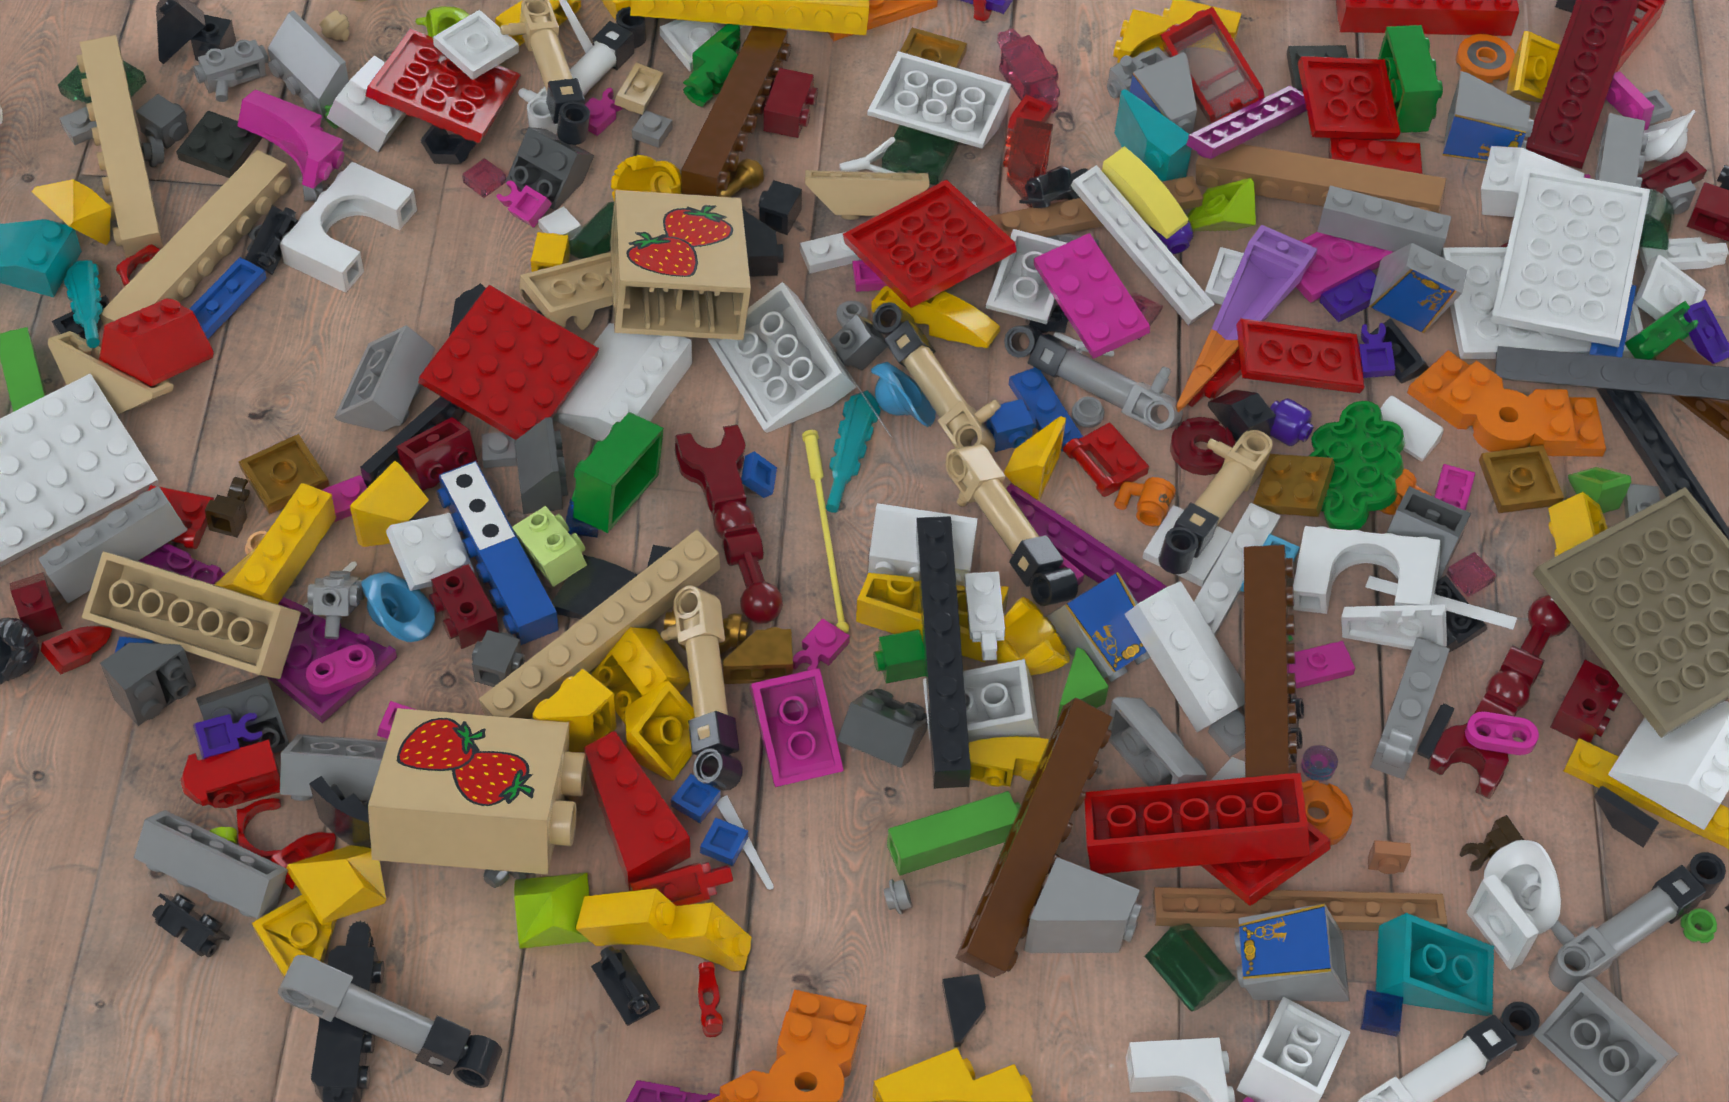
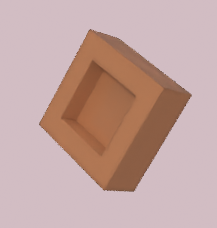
[1368,840,1411,874]

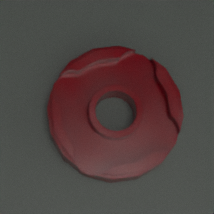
[1170,417,1236,476]

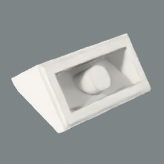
[1380,395,1444,462]

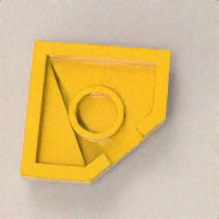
[252,895,337,977]

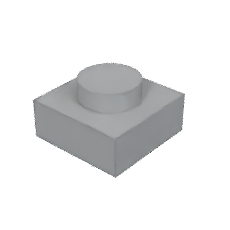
[1643,89,1673,124]
[59,106,97,145]
[632,110,673,148]
[1656,181,1697,217]
[482,432,517,468]
[1208,709,1245,758]

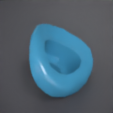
[871,362,936,427]
[361,572,435,642]

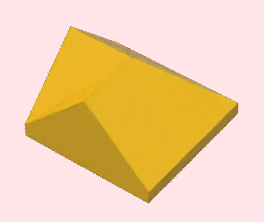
[1506,31,1560,103]
[31,179,111,245]
[1004,416,1066,501]
[350,461,429,547]
[625,681,695,781]
[286,845,386,924]

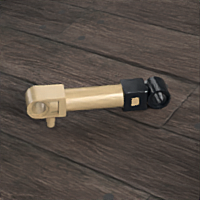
[500,0,590,145]
[873,302,1001,454]
[1158,430,1273,574]
[945,444,1078,606]
[661,585,743,790]

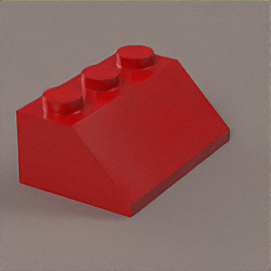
[99,298,214,386]

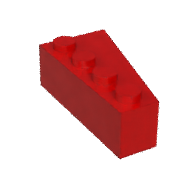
[584,730,691,891]

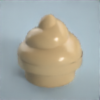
[319,10,349,41]

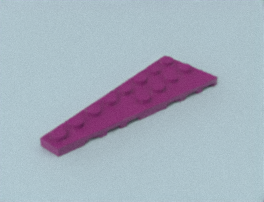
[138,543,397,723]

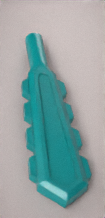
[63,260,103,348]
[826,390,881,513]

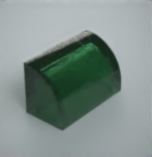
[1639,188,1675,250]
[569,202,614,259]
[1145,924,1236,1012]

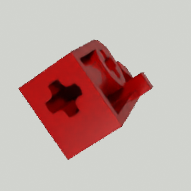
[180,740,280,808]

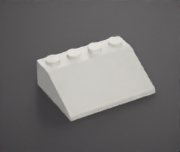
[867,51,1011,149]
[708,282,857,433]
[552,323,692,441]
[1608,701,1729,830]

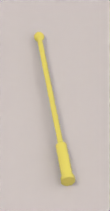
[802,430,849,633]

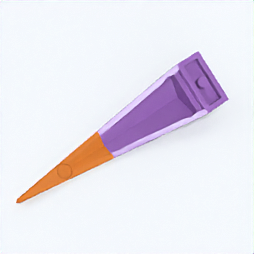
[1176,225,1318,412]

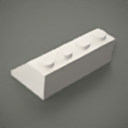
[1124,581,1245,732]

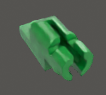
[683,24,741,107]

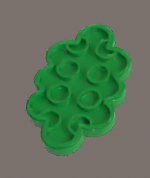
[1309,401,1405,530]

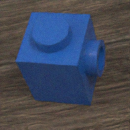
[984,399,1036,452]

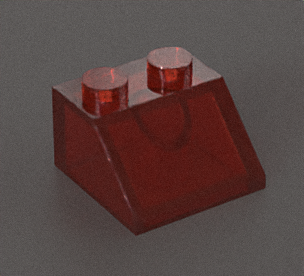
[1003,117,1053,208]

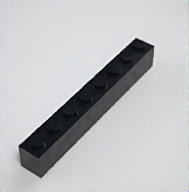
[916,516,971,789]

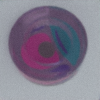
[1301,745,1338,782]

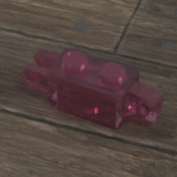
[997,28,1060,113]

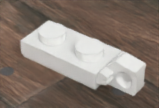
[1639,237,1729,272]
[964,571,1005,661]

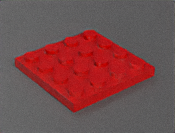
[365,28,521,143]
[843,180,1017,308]
[418,285,599,440]

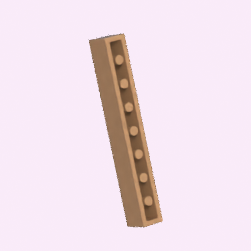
[1195,144,1446,213]

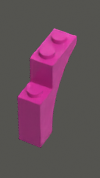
[237,89,344,189]

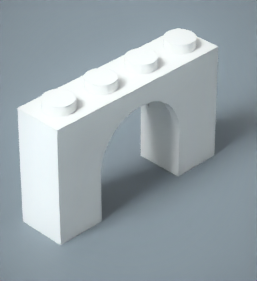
[279,162,417,293]
[1293,526,1440,614]
[1125,1037,1235,1102]

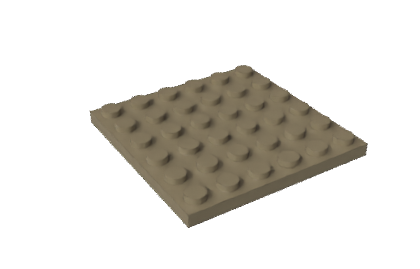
[1533,487,1729,738]

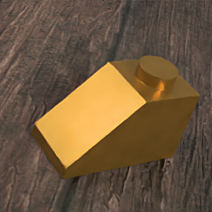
[723,627,793,684]

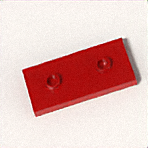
[1236,318,1365,394]

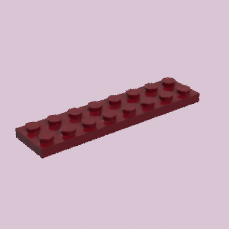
[1526,0,1639,169]

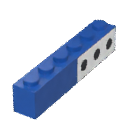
[437,461,559,645]

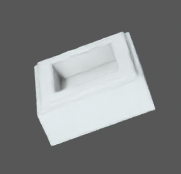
[538,206,582,239]

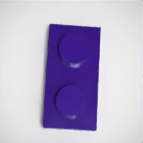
[1319,269,1377,323]
[1683,299,1729,365]

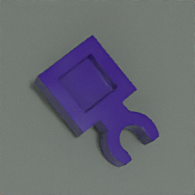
[1359,323,1395,378]
[193,713,263,759]

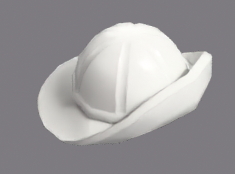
[1641,110,1696,162]
[1484,840,1561,934]

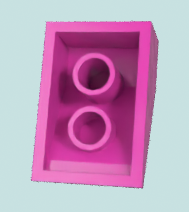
[749,668,844,787]

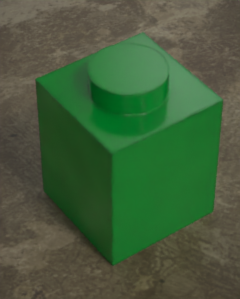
[873,630,926,684]

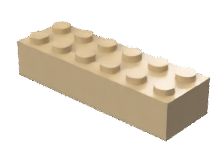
[82,551,301,679]

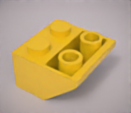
[591,627,690,725]
[533,669,617,752]

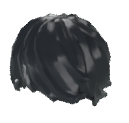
[0,617,40,684]

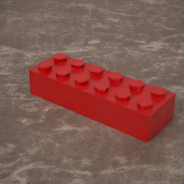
[1335,0,1519,36]
[1084,773,1310,874]

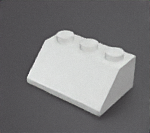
[868,503,978,586]

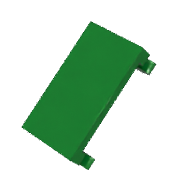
[1625,301,1698,360]

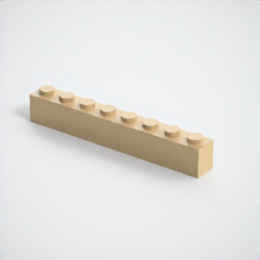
[76,35,163,257]
[100,150,291,326]
[479,529,720,719]

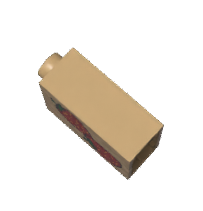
[610,190,751,340]
[368,708,587,875]

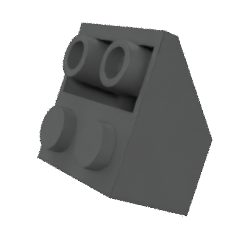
[505,127,595,210]
[514,417,568,514]
[1387,486,1471,581]
[100,643,196,726]
[196,675,289,753]
[837,689,928,768]

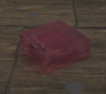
[462,158,506,198]
[1447,552,1496,597]

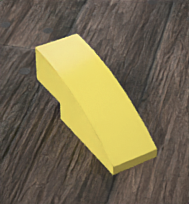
[1102,146,1189,239]

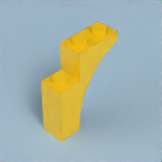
[1113,0,1241,64]
[576,889,752,971]
[872,1048,1033,1102]

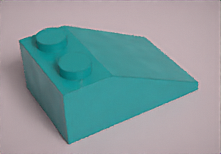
[1115,89,1192,182]
[0,219,82,298]
[1376,913,1494,1016]

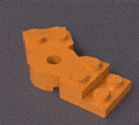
[1407,350,1606,457]
[707,989,867,1102]

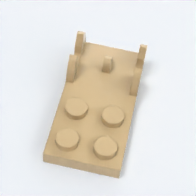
[519,252,613,330]

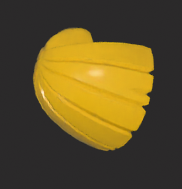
[611,155,681,200]
[996,597,1070,676]

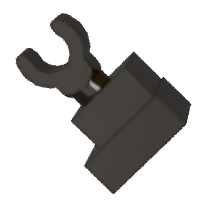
[205,477,250,538]
[1459,815,1524,871]

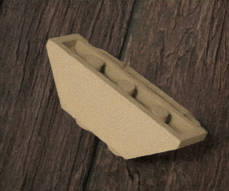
[805,170,929,220]
[48,331,174,414]

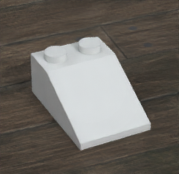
[327,55,407,152]
[1481,146,1584,217]
[986,229,1066,324]
[923,659,1040,742]
[1237,996,1350,1102]

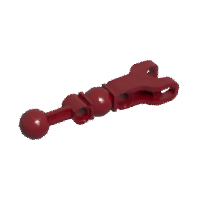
[674,424,783,624]
[1428,595,1571,799]

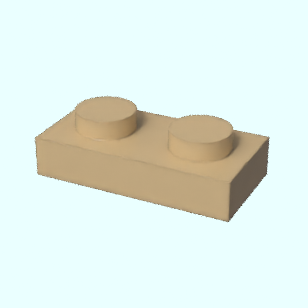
[614,63,663,115]

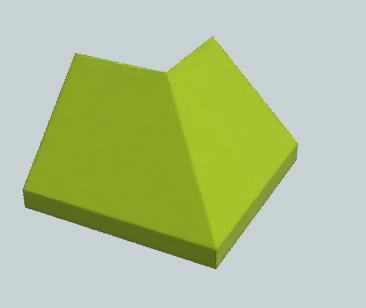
[1187,178,1256,232]
[514,873,590,949]

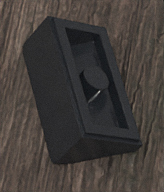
[1370,318,1429,384]

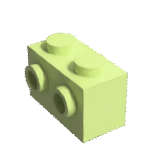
[512,506,587,587]

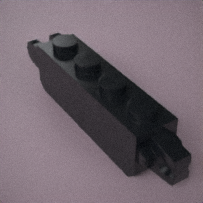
[311,920,384,1102]

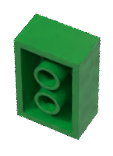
[1378,25,1443,133]

